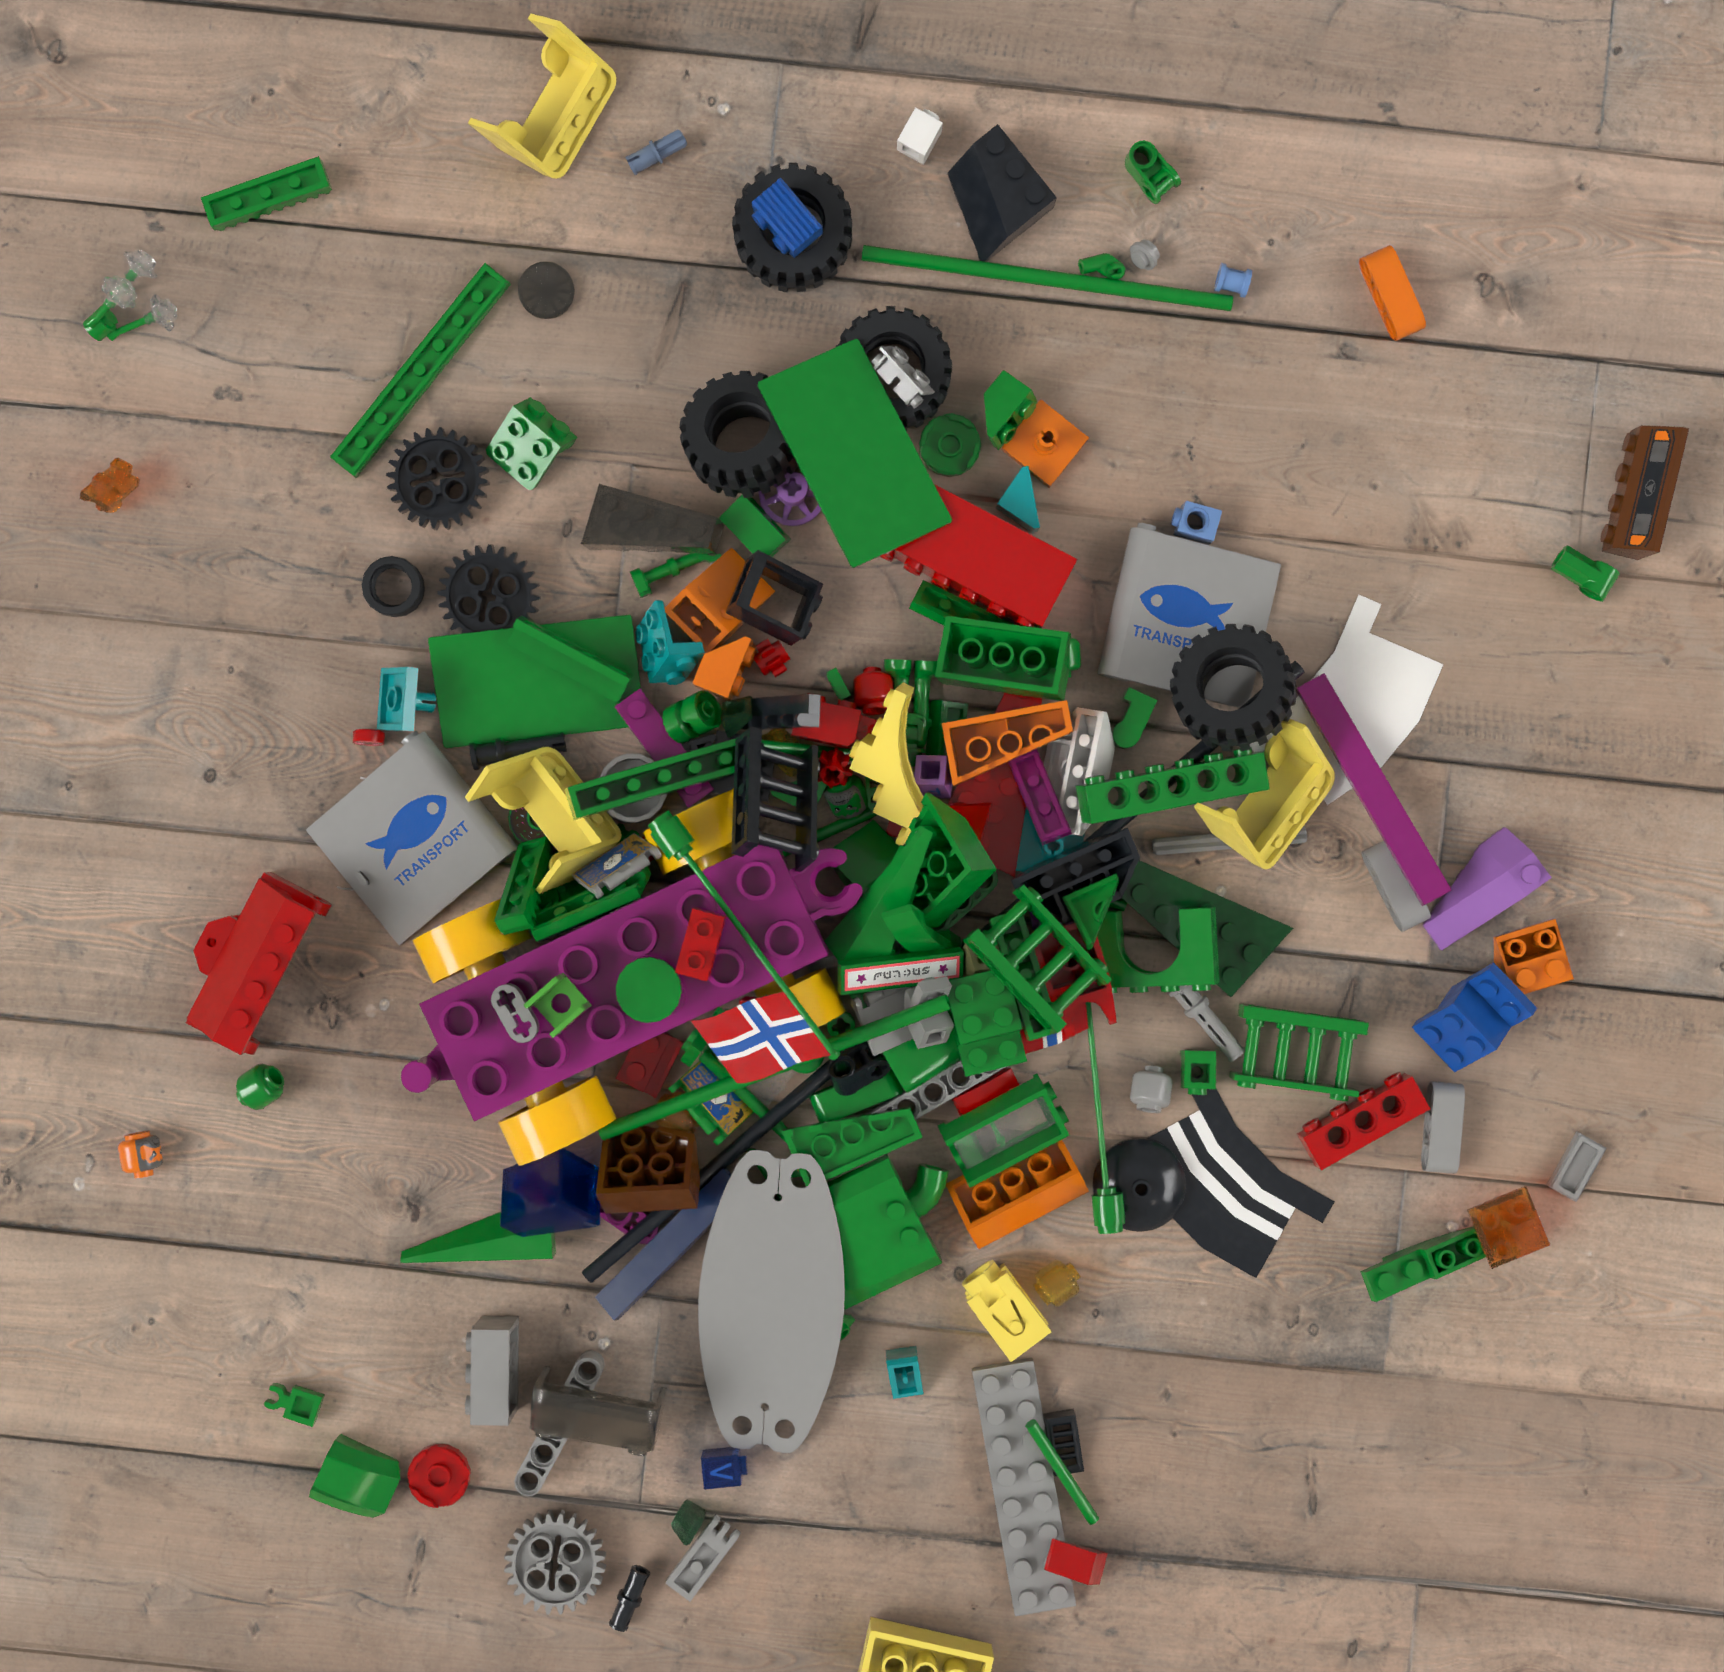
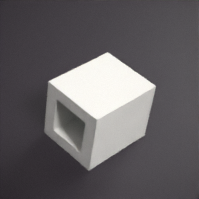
[897,107,943,165]

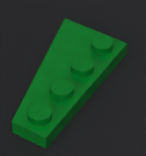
[782,1107,923,1186]

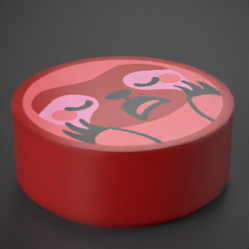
[353,729,385,746]

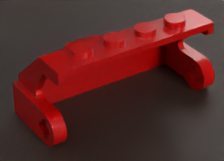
[186,872,332,1055]

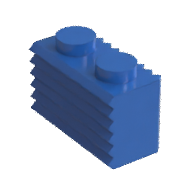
[751,178,823,258]

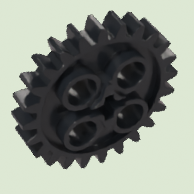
[386,427,490,531]
[437,544,541,633]

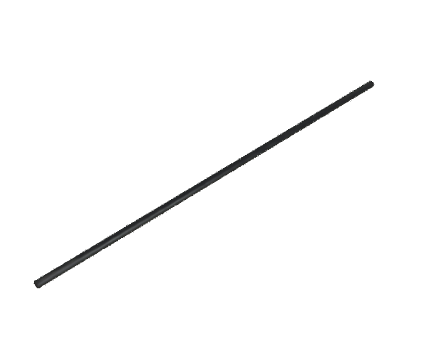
[582,661,1305,1283]

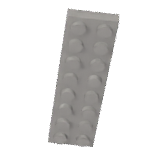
[972,1358,1076,1617]

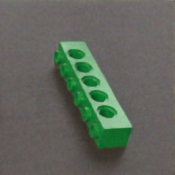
[1076,747,1270,824]

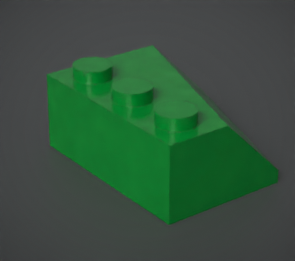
[892,793,997,928]

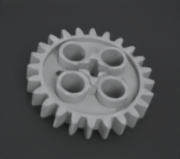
[504,1510,606,1615]

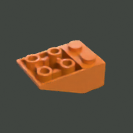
[665,547,776,653]

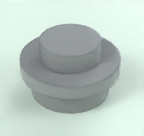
[1130,239,1160,270]

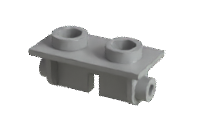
[872,346,935,408]

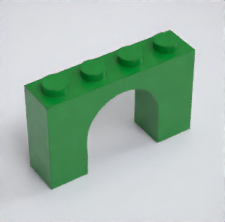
[1097,907,1219,993]

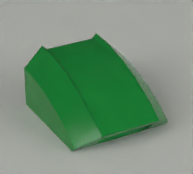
[309,1434,400,1518]

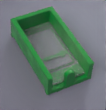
[938,1073,1070,1188]

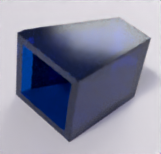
[500,1148,600,1237]

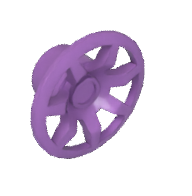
[759,462,821,526]

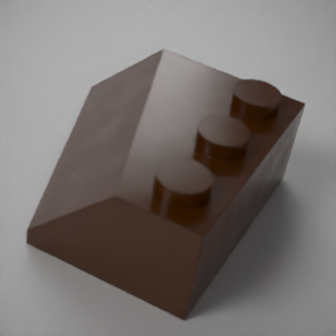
[596,1118,700,1214]

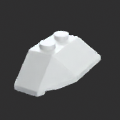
[1044,707,1115,836]

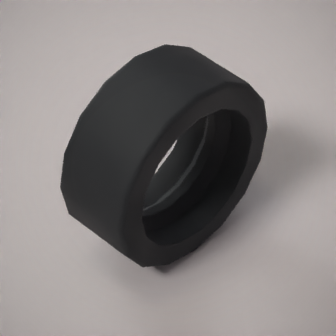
[362,556,425,617]

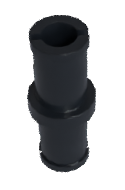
[609,1565,650,1632]

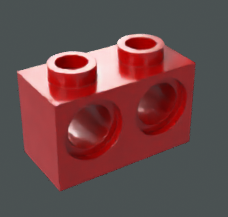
[675,907,727,982]

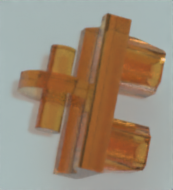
[80,458,140,513]

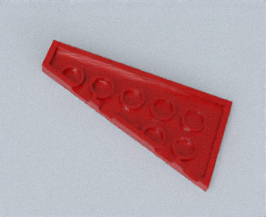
[947,693,1042,877]

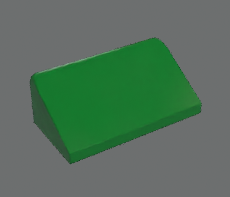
[925,700,968,756]

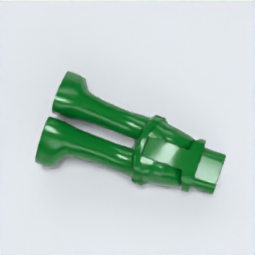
[884,659,937,767]

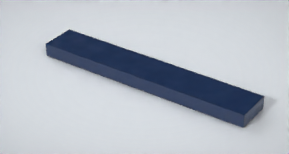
[595,1168,731,1321]

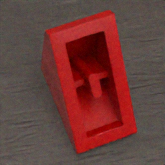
[1044,1538,1108,1585]

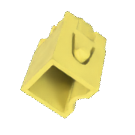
[962,1260,1051,1362]

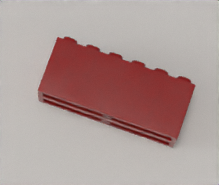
[880,484,1078,628]

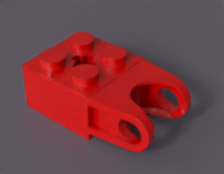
[1029,920,1117,1038]

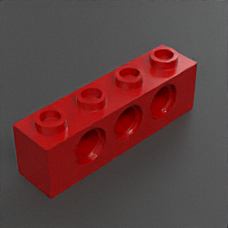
[1297,1072,1431,1171]

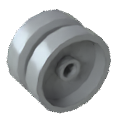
[599,753,667,824]

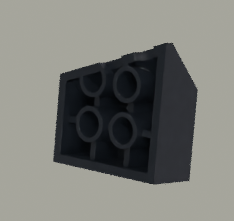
[947,124,1057,262]

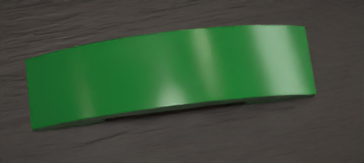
[882,904,962,953]

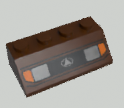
[1600,425,1689,560]

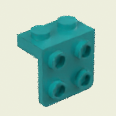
[635,600,705,685]

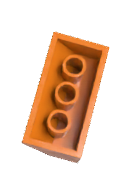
[946,1140,1089,1249]

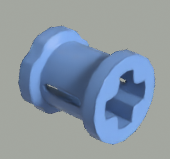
[1214,263,1252,298]

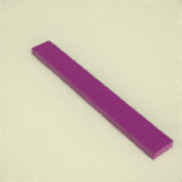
[1296,673,1452,906]

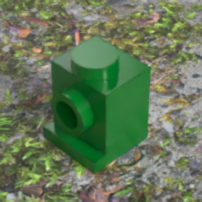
[1180,1050,1216,1095]

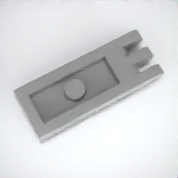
[665,1514,741,1602]

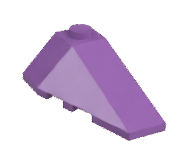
[1422,827,1552,950]

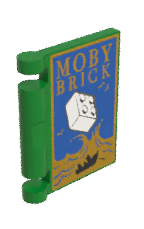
[668,1061,754,1146]

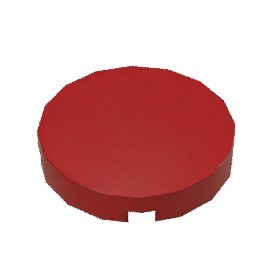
[407,1444,471,1508]

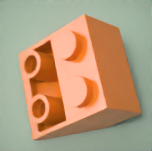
[692,636,757,701]
[1494,919,1574,994]

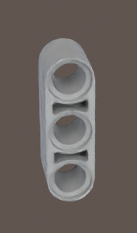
[1361,841,1431,932]
[1421,1081,1465,1174]

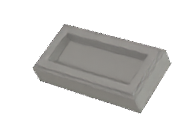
[1546,1131,1607,1202]

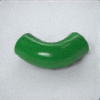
[905,1164,949,1218]

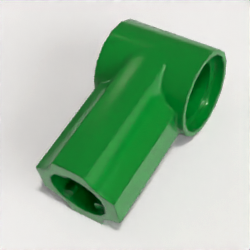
[1551,545,1620,602]

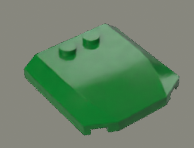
[530,823,651,943]
[827,1154,942,1310]

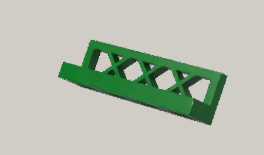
[506,616,633,704]

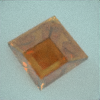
[1467,1186,1550,1269]

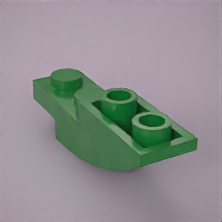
[1360,1226,1490,1302]

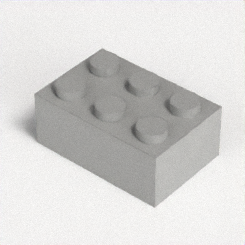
[465,1316,519,1426]

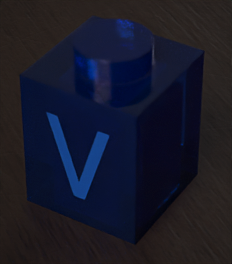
[701,1447,748,1490]

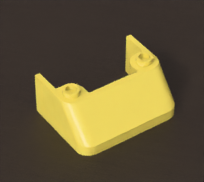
[468,14,616,179]
[1194,719,1335,869]
[465,747,621,894]

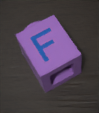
[914,755,952,799]

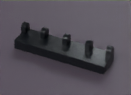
[734,694,820,730]

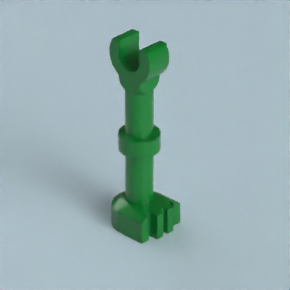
[629,538,721,598]

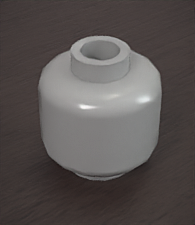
[1130,1065,1173,1113]

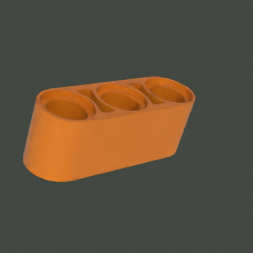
[1359,245,1426,341]

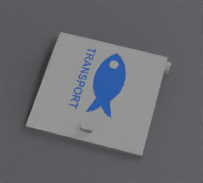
[1097,523,1281,708]

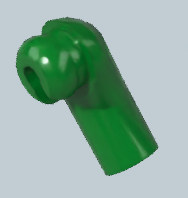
[1078,253,1126,280]

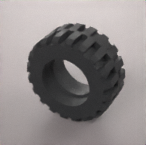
[732,163,852,293]
[836,306,952,431]
[679,371,798,498]
[1170,624,1297,752]

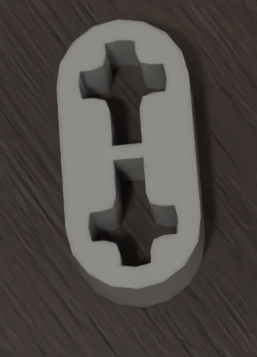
[491,983,539,1043]

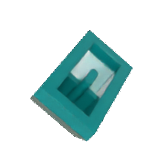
[996,466,1040,533]
[886,1346,924,1399]

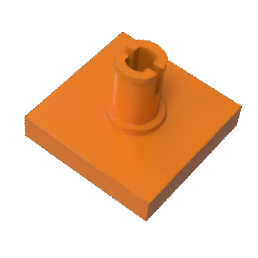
[1001,399,1089,488]

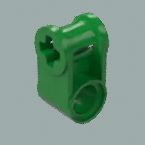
[1125,140,1181,204]

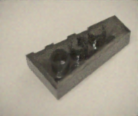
[581,484,725,554]

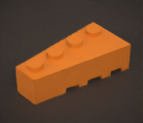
[942,700,1073,786]

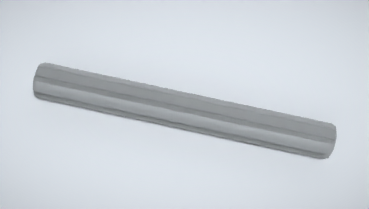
[1152,827,1307,855]

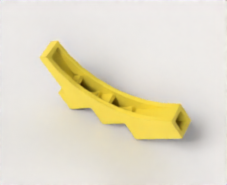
[849,683,924,845]

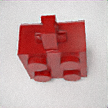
[791,693,877,748]

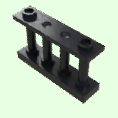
[732,726,820,872]

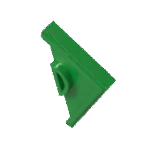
[1062,874,1119,950]

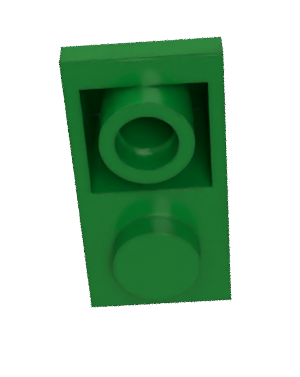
[984,370,1037,450]

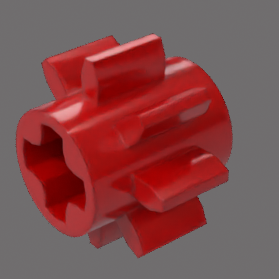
[753,638,791,678]
[818,747,853,788]

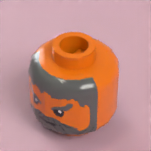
[118,1131,163,1179]

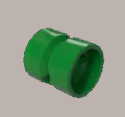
[662,690,722,744]

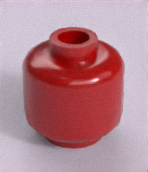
[853,667,894,715]

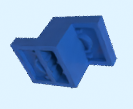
[1412,962,1537,1072]

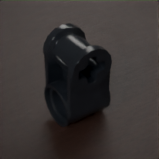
[827,1041,891,1096]

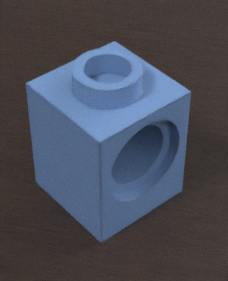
[1171,501,1222,545]

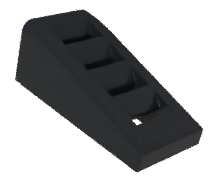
[1043,1409,1084,1476]

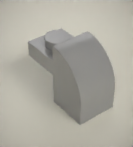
[904,976,954,1049]

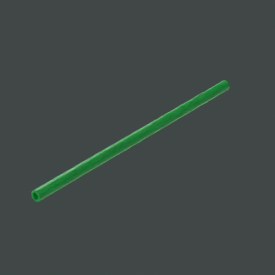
[861,245,1233,311]
[598,994,951,1140]

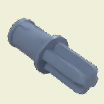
[625,130,687,175]

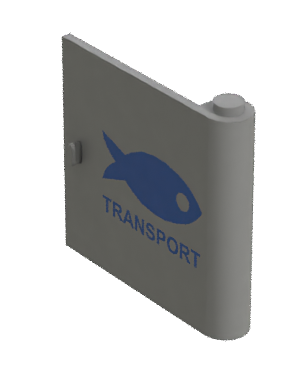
[306,731,518,946]

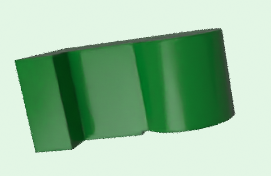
[1111,687,1158,749]

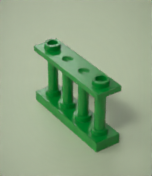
[963,885,1112,1034]
[1229,1003,1369,1101]

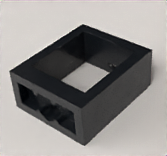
[725,550,823,646]

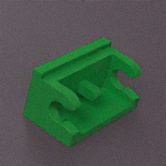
[719,495,791,557]

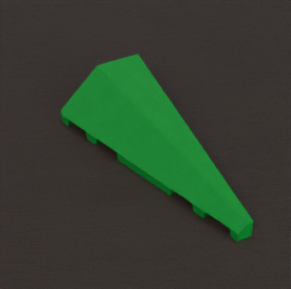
[824,826,937,961]
[400,1192,556,1263]

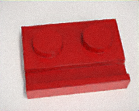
[615,1032,684,1099]

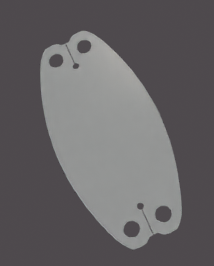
[698,1150,845,1453]

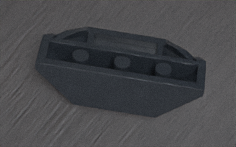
[1011,828,1140,924]

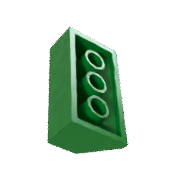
[935,616,1070,701]

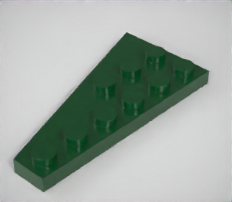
[1122,860,1293,997]

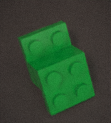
[948,970,1027,1077]

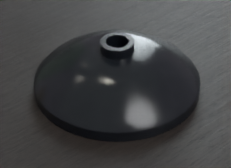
[1092,1138,1186,1232]

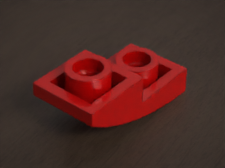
[952,1067,1019,1116]

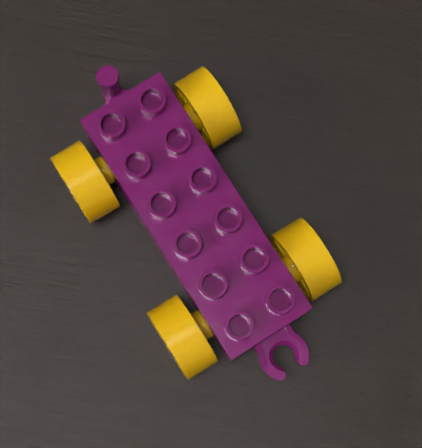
[401,789,863,1166]

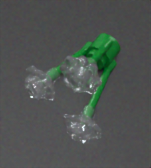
[83,249,178,341]

